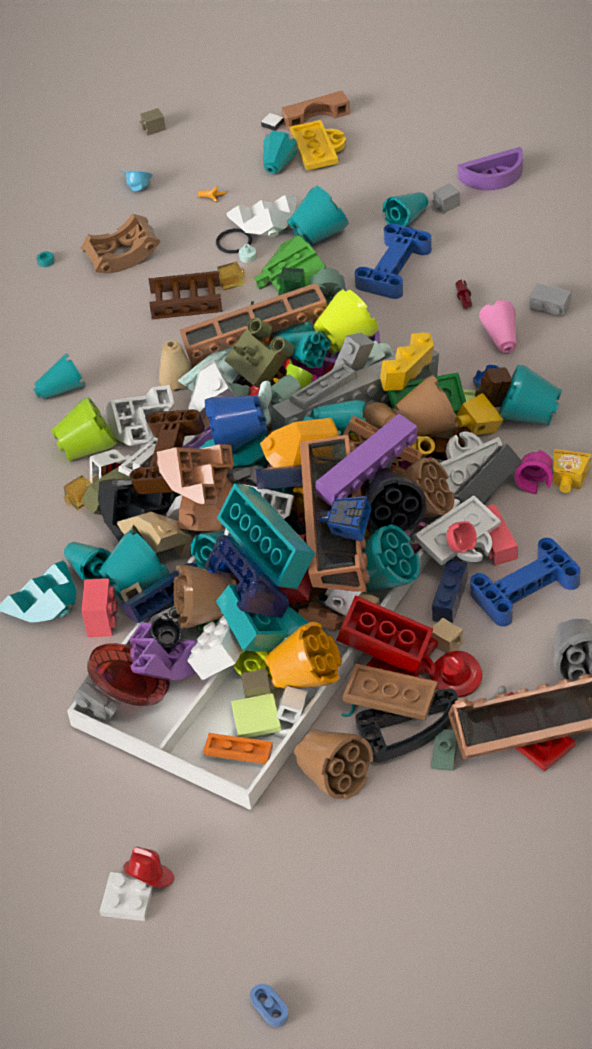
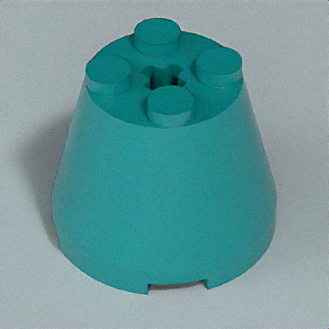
[287,186,349,246]
[499,364,562,425]
[350,525,420,592]
[98,529,170,601]

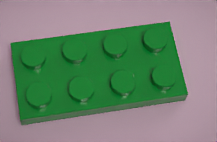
[388,372,466,413]

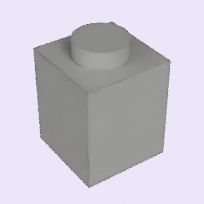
[433,183,460,213]

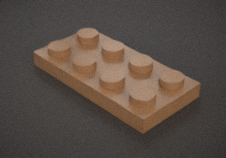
[342,664,438,721]

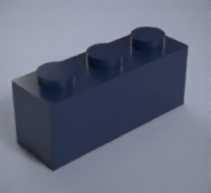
[432,560,468,623]

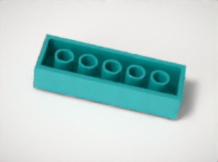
[217,483,315,589]

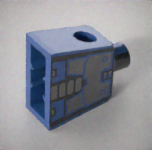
[319,496,372,541]

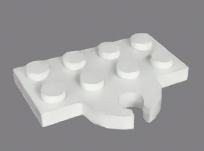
[440,432,515,493]
[414,495,501,565]

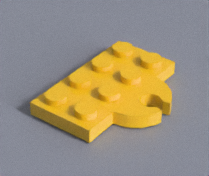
[289,120,346,171]

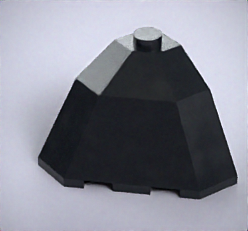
[98,479,174,542]

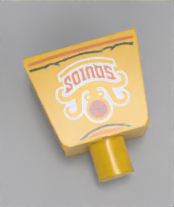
[553,449,591,493]

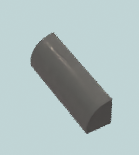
[454,444,522,504]

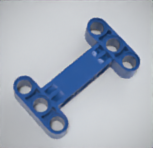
[354,224,432,299]
[470,538,580,626]

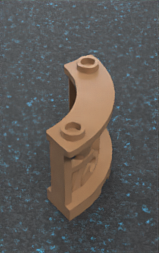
[81,214,160,273]

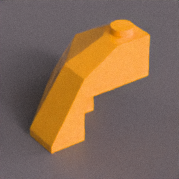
[260,418,339,488]

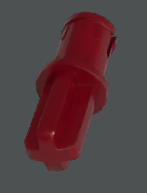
[455,280,472,309]

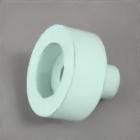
[239,244,257,263]

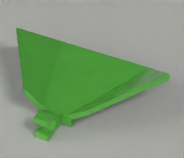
[253,236,326,293]

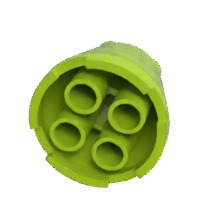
[50,397,117,462]

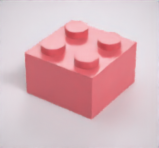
[81,579,118,637]

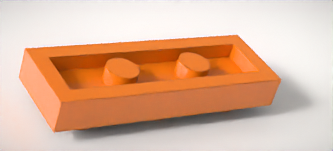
[203,733,273,764]

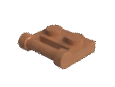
[298,601,346,631]

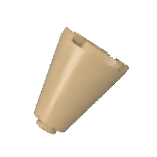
[158,340,192,392]

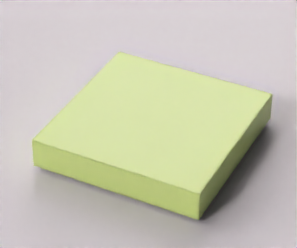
[231,693,281,738]

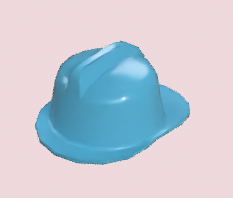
[120,170,153,191]

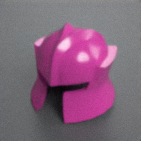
[515,449,553,494]

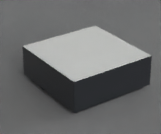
[261,113,284,131]

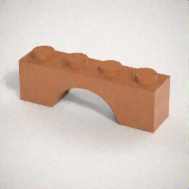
[282,90,350,131]

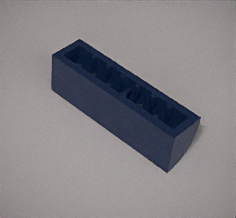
[256,462,337,489]
[121,563,198,623]

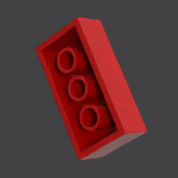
[336,595,433,674]

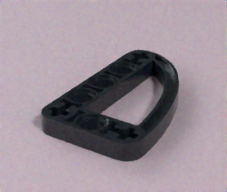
[355,688,458,763]

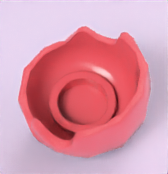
[446,521,477,553]

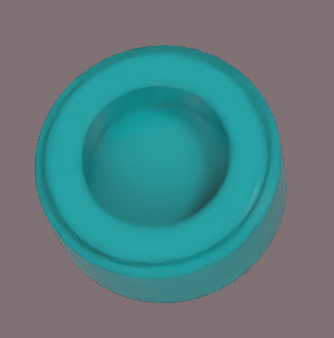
[37,251,55,267]

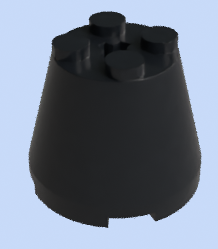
[364,468,427,531]

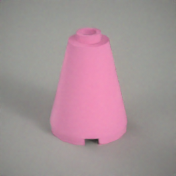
[479,300,517,353]

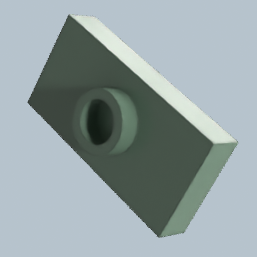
[431,729,457,770]

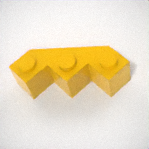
[380,332,434,391]

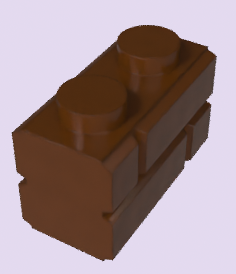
[475,367,512,407]

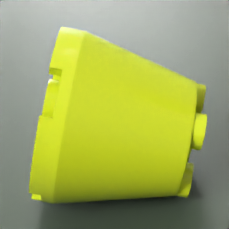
[313,289,378,354]

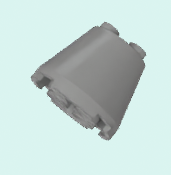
[554,619,592,691]

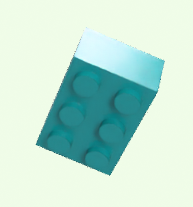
[216,585,288,651]

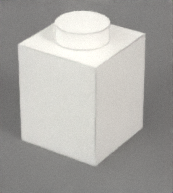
[276,686,307,724]

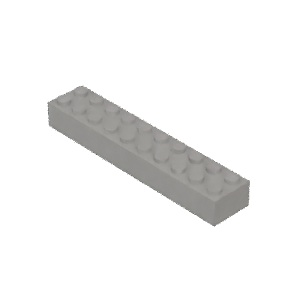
[271,349,439,433]

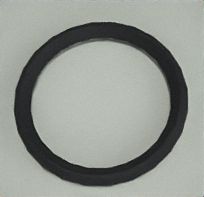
[216,228,252,254]

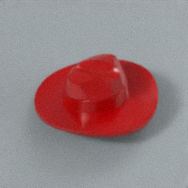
[431,651,482,697]

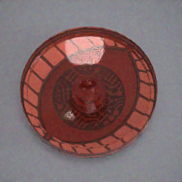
[87,643,170,706]

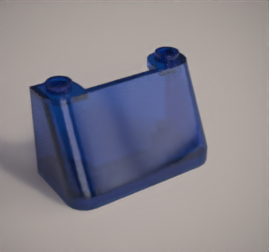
[204,535,289,618]

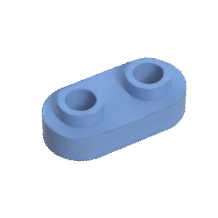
[250,984,289,1027]

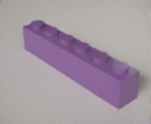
[315,413,418,507]

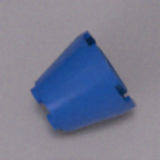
[204,395,268,452]

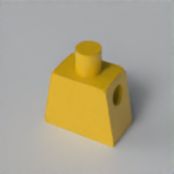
[454,394,504,435]

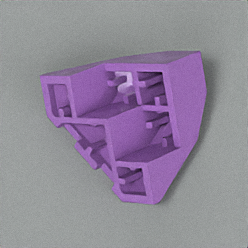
[130,623,197,680]

